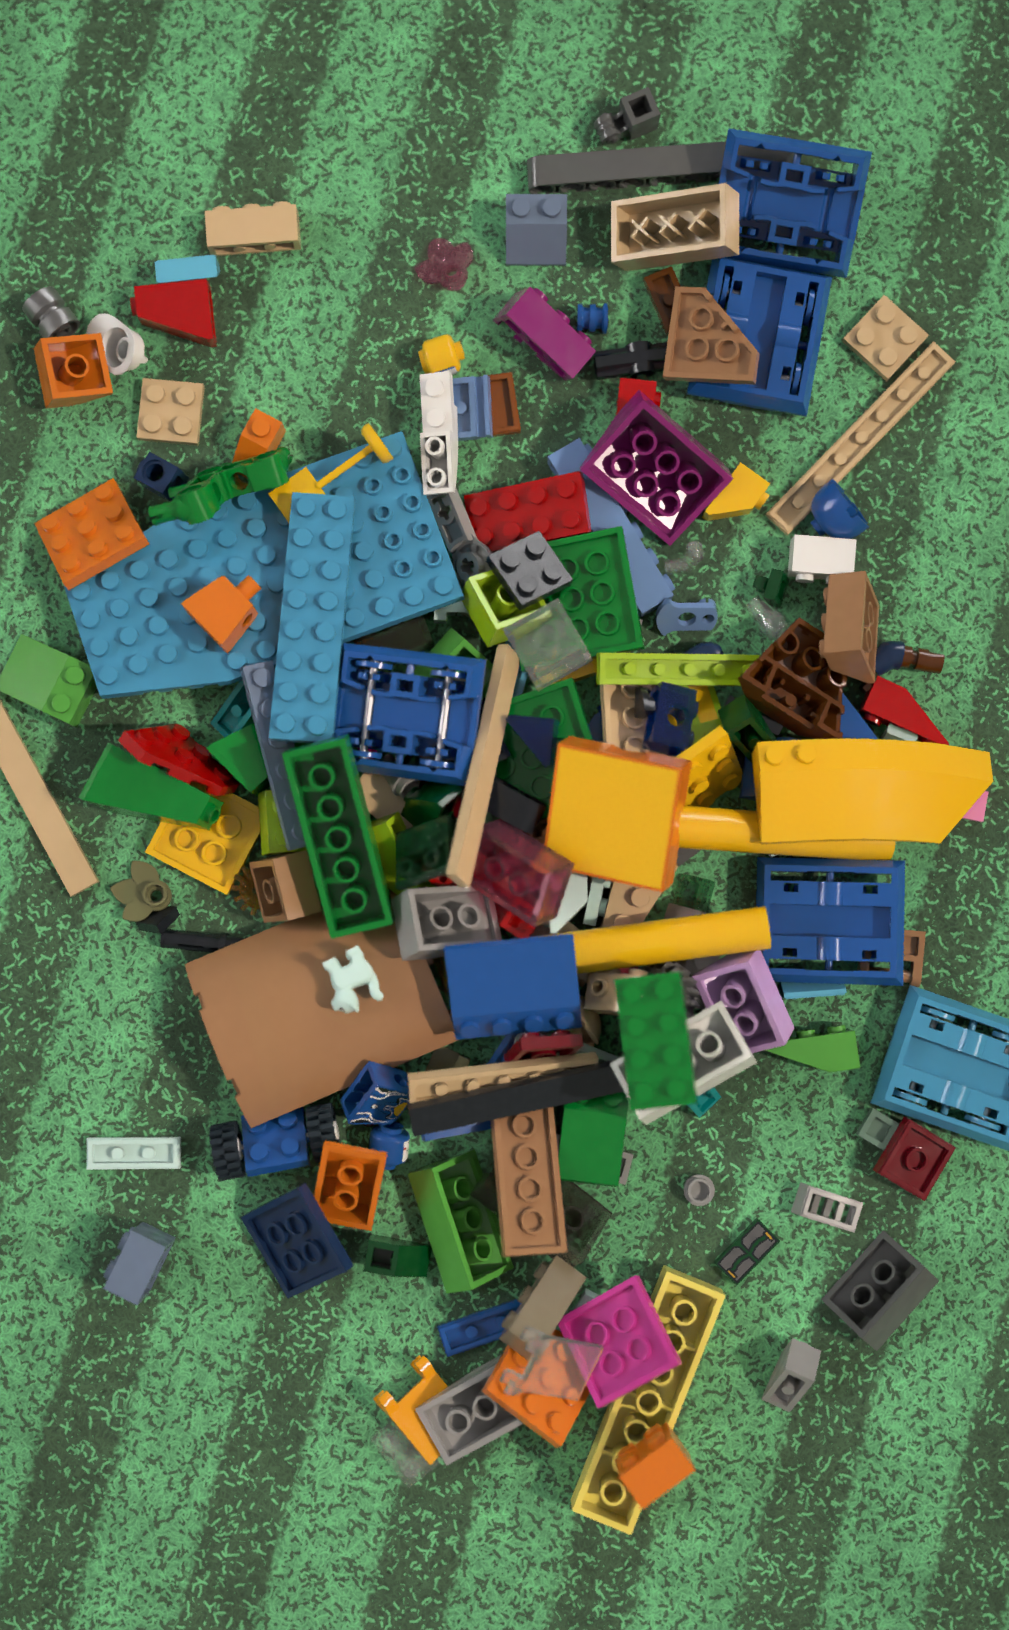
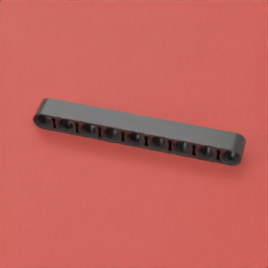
[526,137,794,194]

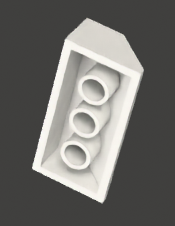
[610,1001,757,1125]

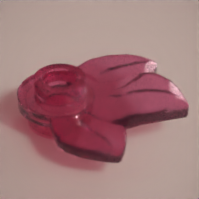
[414,238,473,291]

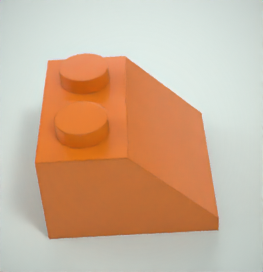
[34,333,113,409]

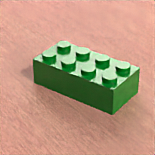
[614,972,698,1111]

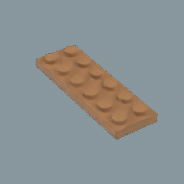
[490,1107,567,1257]

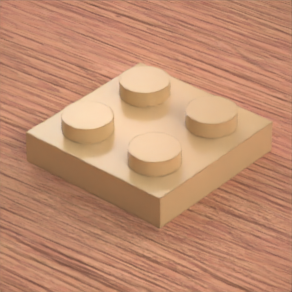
[842,295,929,382]
[136,378,205,446]

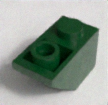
[363,1234,432,1277]

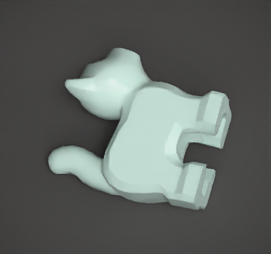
[322,945,384,1013]

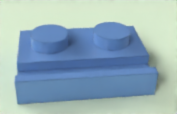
[453,375,493,441]

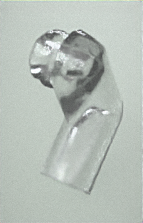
[663,541,705,575]

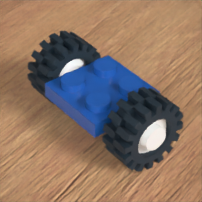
[209,1103,341,1181]

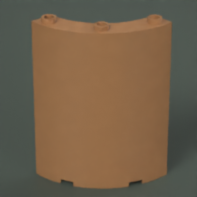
[185,889,460,1128]

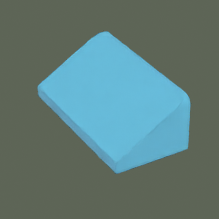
[155,254,220,283]
[779,982,846,999]

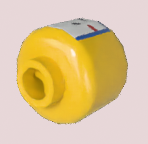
[418,334,465,374]

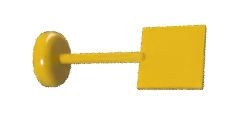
[268,423,394,523]

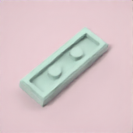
[86,1137,181,1170]

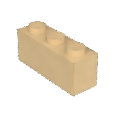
[205,201,301,256]

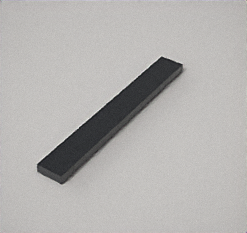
[407,1059,624,1137]

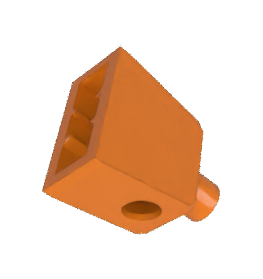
[181,575,261,653]

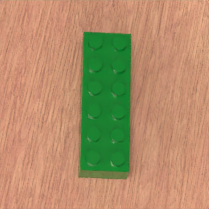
[282,734,394,939]

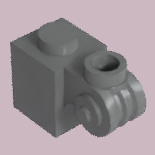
[593,87,661,145]

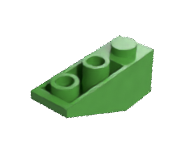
[765,1025,860,1072]

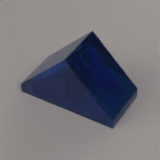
[506,715,559,769]

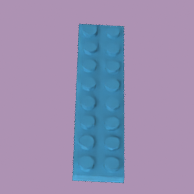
[269,492,356,743]

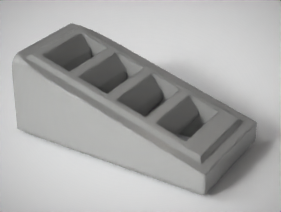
[791,1182,863,1233]

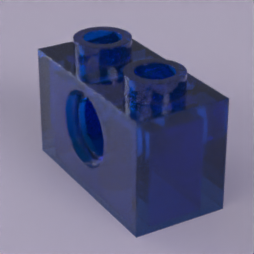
[642,681,699,757]

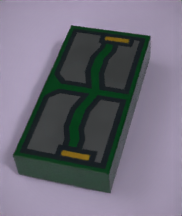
[714,1218,780,1285]

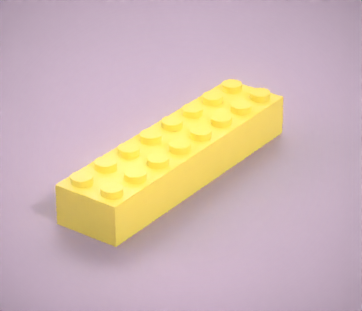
[571,1265,726,1535]

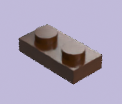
[643,266,681,336]

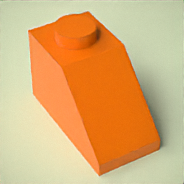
[232,408,286,478]

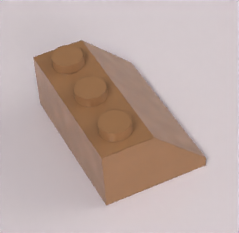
[819,571,879,684]

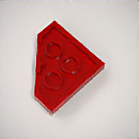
[118,724,239,796]

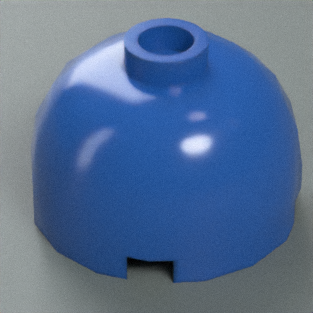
[811,478,869,539]

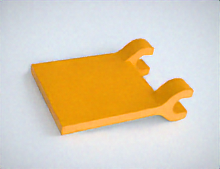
[373,1355,448,1465]

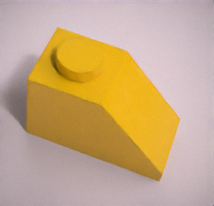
[702,462,770,521]

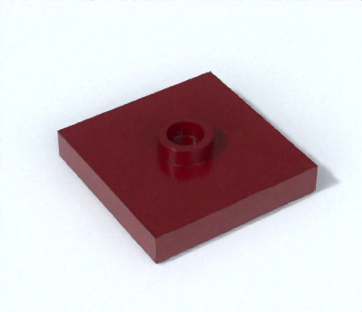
[873,1116,956,1201]

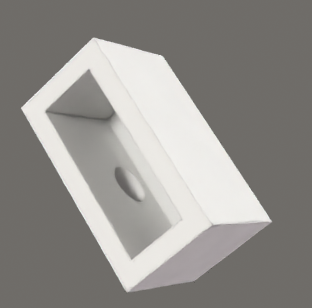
[788,534,856,584]

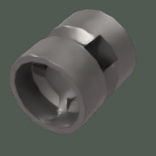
[22,286,80,338]

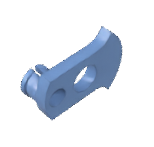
[656,597,718,636]

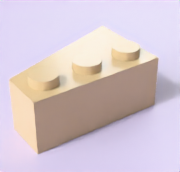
[600,866,678,928]

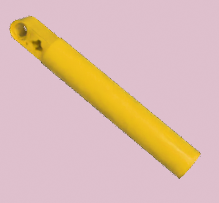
[679,806,896,860]
[533,906,771,974]

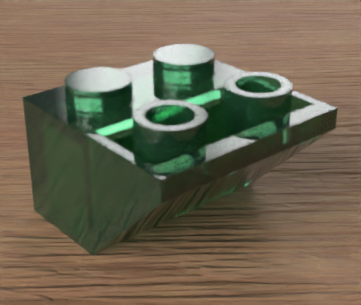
[396,814,457,891]

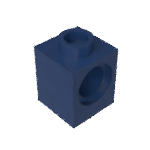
[134,452,190,502]

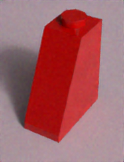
[130,279,217,347]

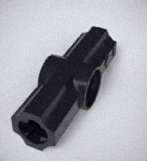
[593,341,667,380]

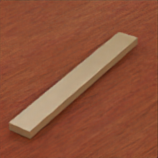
[766,341,955,536]
[446,644,520,888]
[0,700,100,897]

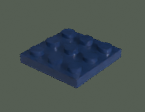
[240,1183,354,1298]

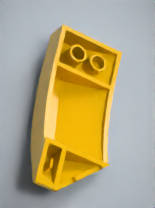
[751,739,993,845]

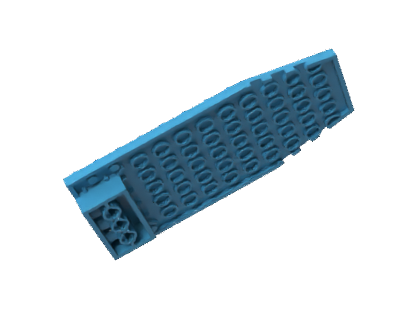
[63,431,465,699]

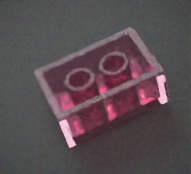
[470,819,574,927]

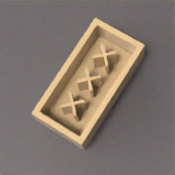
[611,183,739,271]

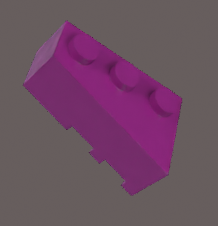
[493,287,596,381]

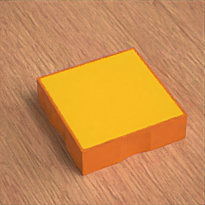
[542,736,692,892]

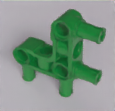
[148,447,292,526]

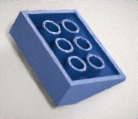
[444,933,582,1040]

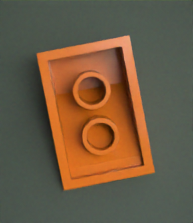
[314,1140,388,1231]

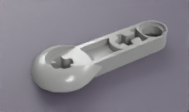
[427,488,492,588]

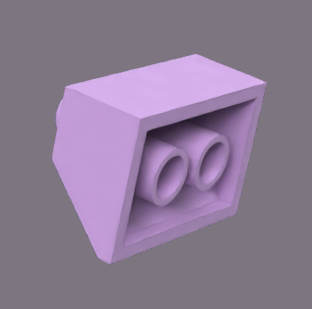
[692,950,794,1053]

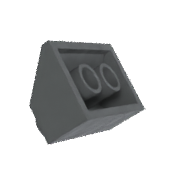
[821,1230,939,1351]

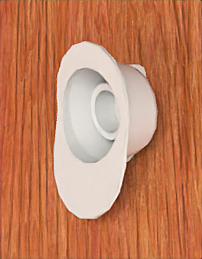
[86,313,148,375]

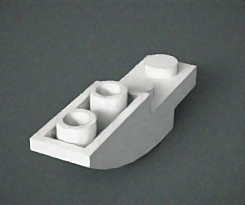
[420,371,458,496]

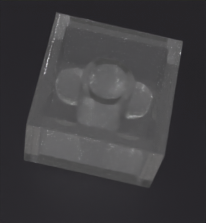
[503,598,592,692]

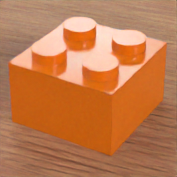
[615,1422,696,1510]

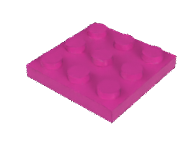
[558,1275,682,1409]

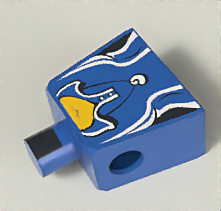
[340,1061,410,1124]

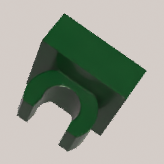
[752,568,790,608]

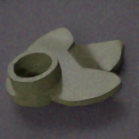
[110,861,172,922]

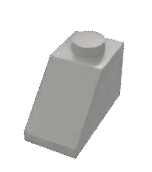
[761,1338,821,1412]

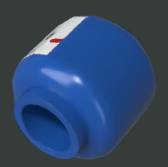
[368,1122,410,1170]

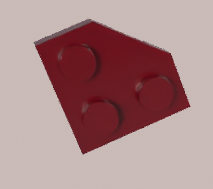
[504,1030,583,1062]

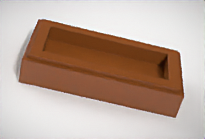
[488,372,521,437]

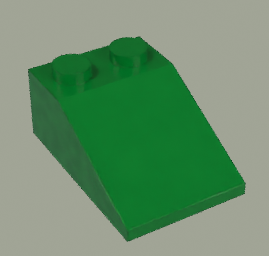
[558,1092,628,1187]

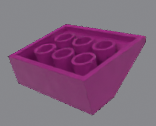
[579,390,733,546]

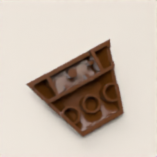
[738,617,847,739]

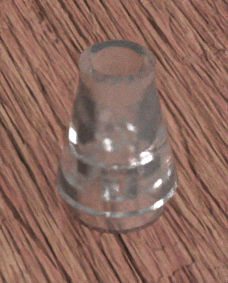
[745,596,789,641]

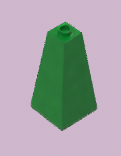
[206,723,310,797]
[78,742,223,830]

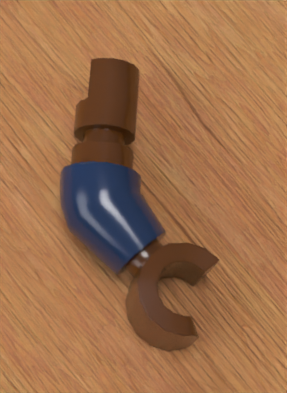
[847,641,945,693]

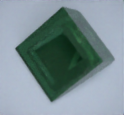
[673,873,715,911]

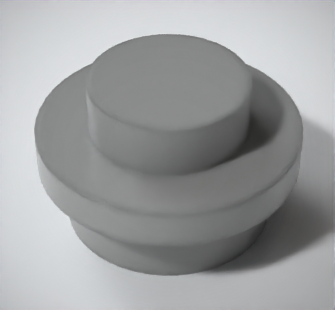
[683,1174,715,1206]

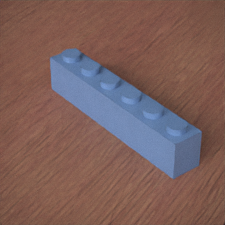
[547,438,675,618]

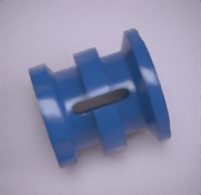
[577,303,608,334]

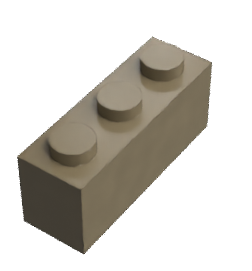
[499,1255,587,1362]

